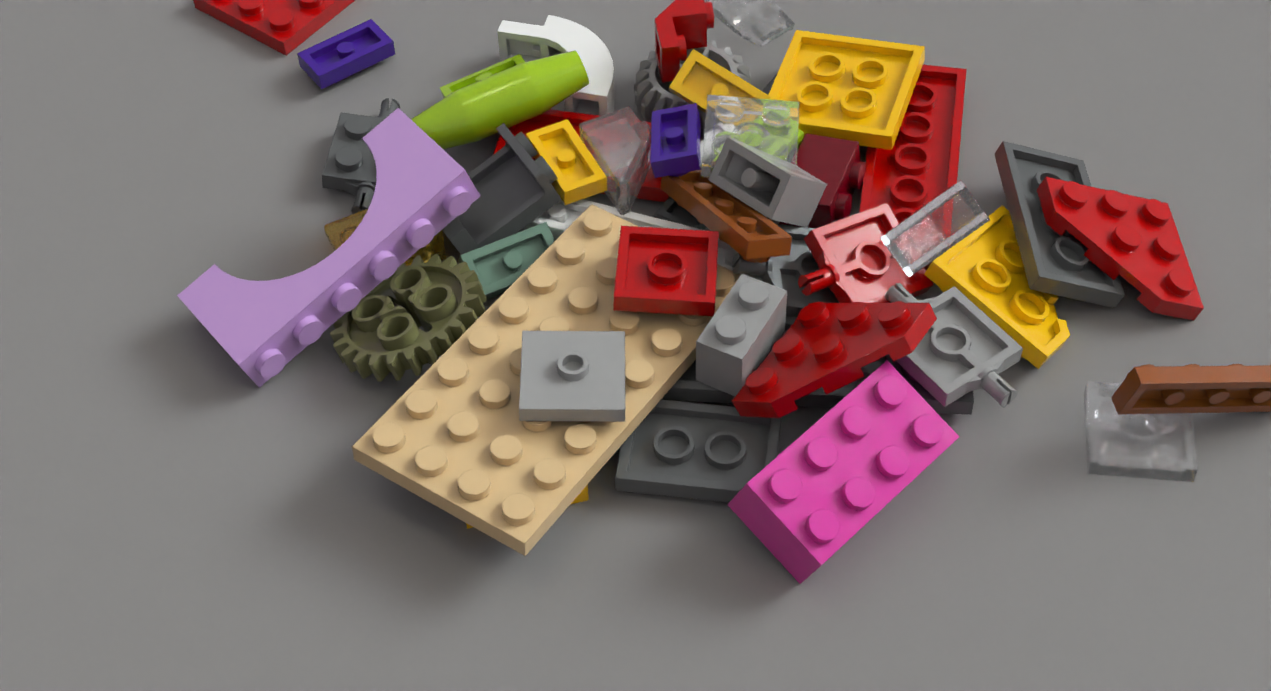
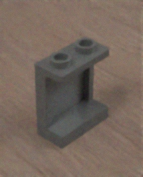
[442,123,562,255]

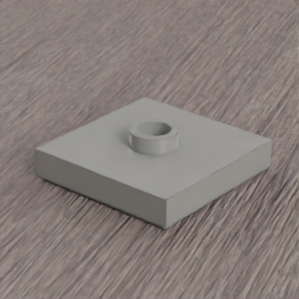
[519,331,626,422]

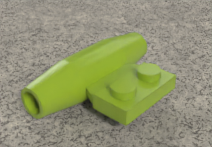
[411,51,589,149]

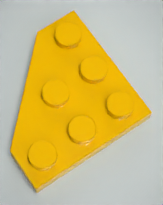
[924,205,1070,369]

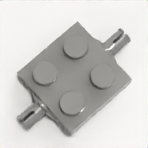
[885,283,1023,407]

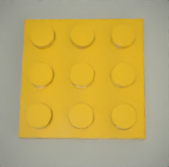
[759,30,925,150]

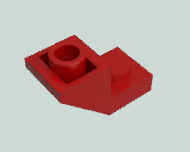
[654,0,714,82]

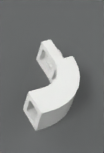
[497,15,615,117]

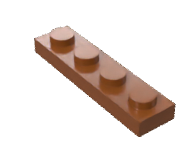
[660,168,792,263]
[1111,364,1271,415]

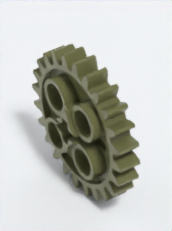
[330,254,487,382]

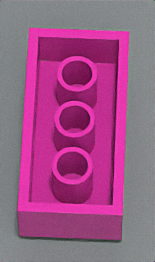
[727,360,959,584]

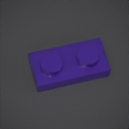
[297,19,395,90]
[650,103,701,178]

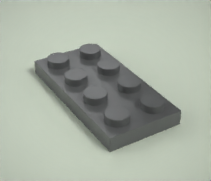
[994,141,1125,308]

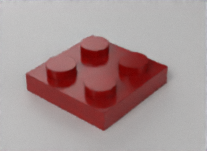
[613,226,719,316]

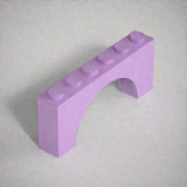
[177,108,480,388]

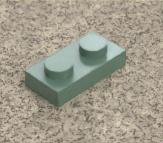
[458,222,555,300]

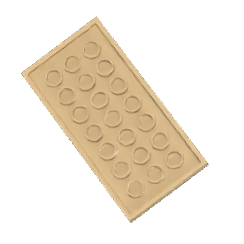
[352,204,741,556]

